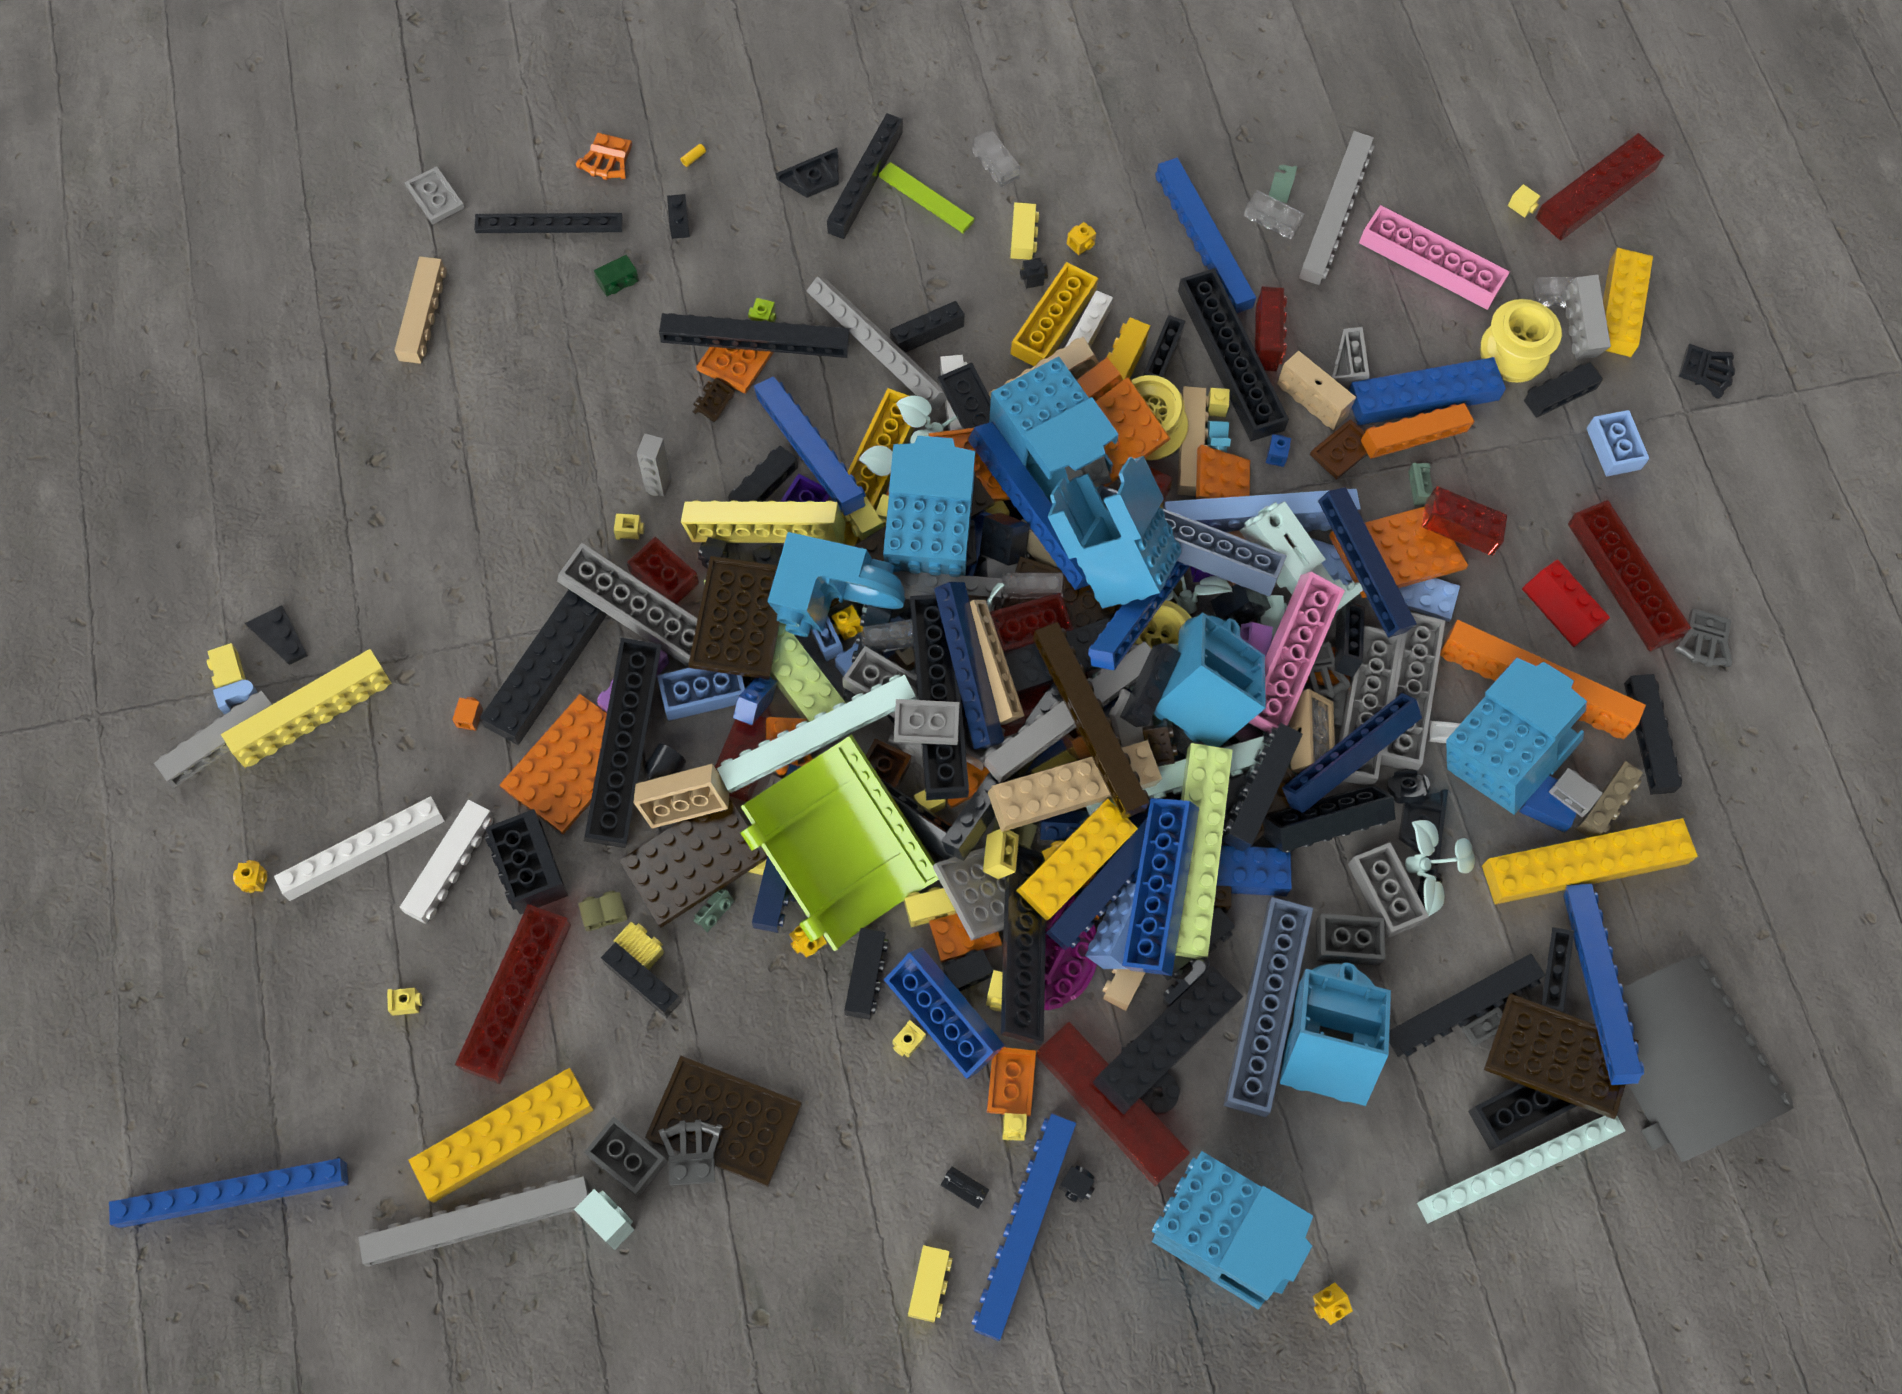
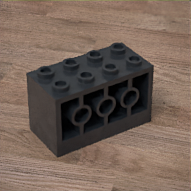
[484,809,568,915]

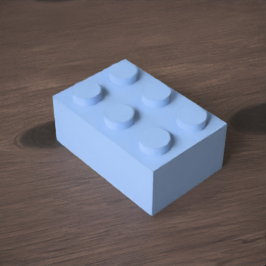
[1586,410,1649,477]

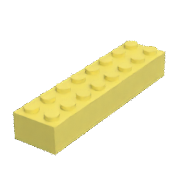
[681,500,846,543]
[221,649,391,768]

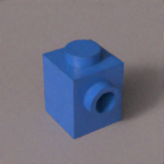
[1265,434,1291,467]

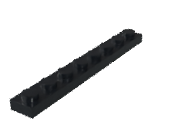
[474,213,623,233]

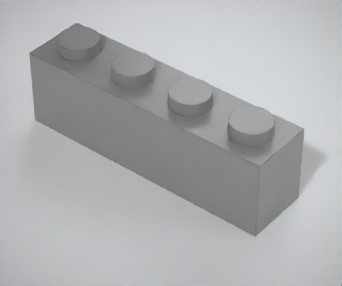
[637,433,672,497]

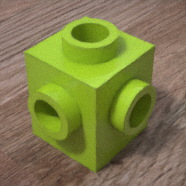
[748,298,776,322]

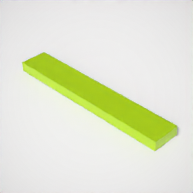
[879,162,974,233]

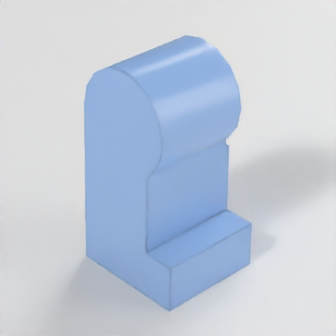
[213,680,258,714]

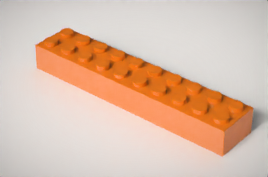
[1440,620,1646,739]

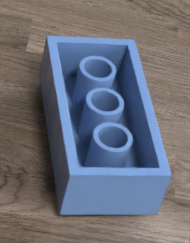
[657,668,745,721]
[1085,883,1136,969]

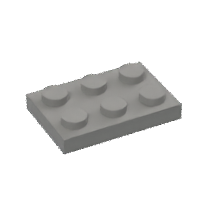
[405,166,464,225]
[894,699,959,745]

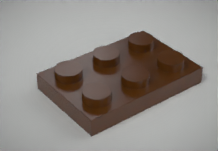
[1310,419,1368,480]

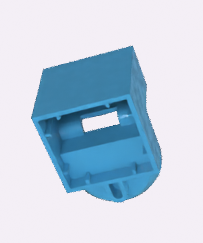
[767,532,905,637]
[1154,612,1266,747]
[1280,963,1391,1106]

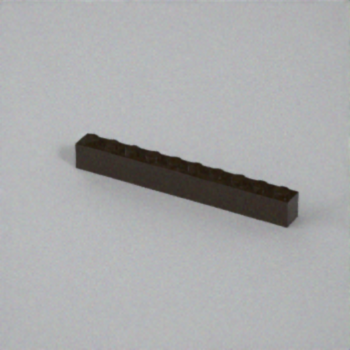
[1033,622,1150,819]

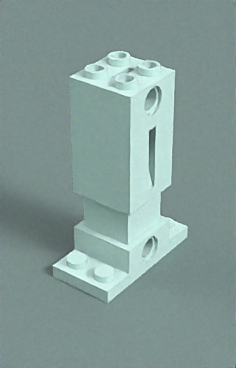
[1240,501,1363,612]

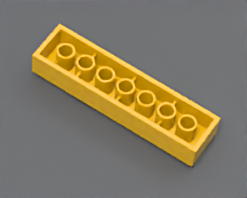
[408,1067,593,1203]

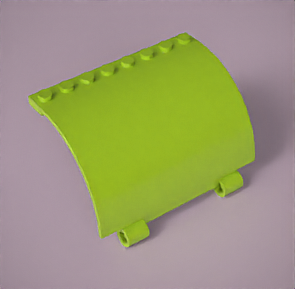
[740,735,939,951]

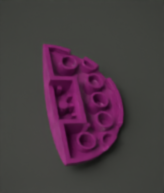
[1044,896,1097,1010]

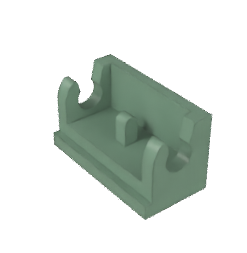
[1268,165,1297,203]
[1408,463,1436,505]

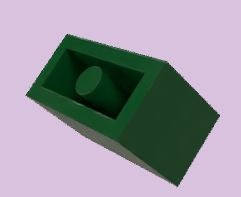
[594,255,639,297]

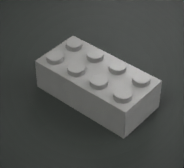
[1562,275,1611,360]
[1348,842,1429,939]

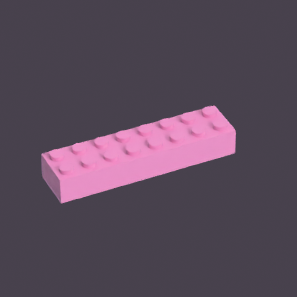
[1359,205,1510,310]
[1249,572,1345,732]

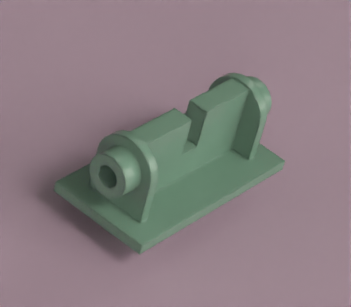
[693,889,734,933]

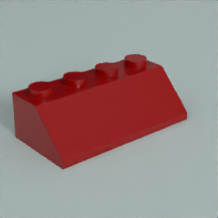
[1522,559,1610,647]

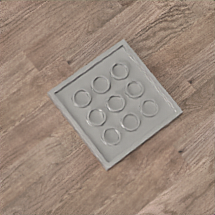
[933,848,1005,940]

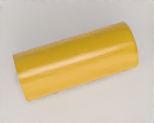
[680,144,706,167]

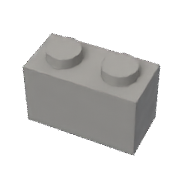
[1549,768,1602,817]

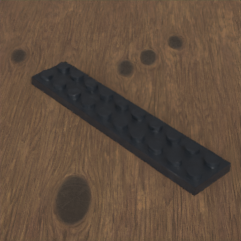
[937,362,1024,520]
[1001,846,1046,1045]

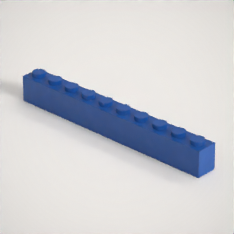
[1155,157,1256,313]
[754,376,866,516]
[968,422,1089,590]
[1088,561,1190,670]
[1563,884,1644,1085]
[971,1113,1076,1341]
[109,1158,348,1228]

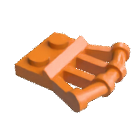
[576,133,632,180]
[766,717,813,775]

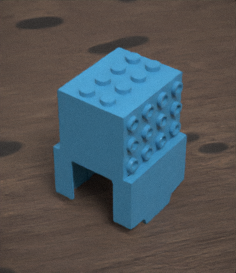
[989,356,1119,505]
[883,436,975,577]
[1047,456,1181,609]
[1446,658,1587,815]
[1152,1151,1313,1310]

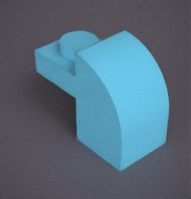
[1207,420,1231,453]

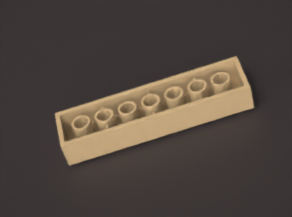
[988,740,1162,832]

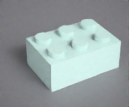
[574,1189,634,1250]

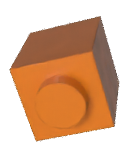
[452,697,483,731]

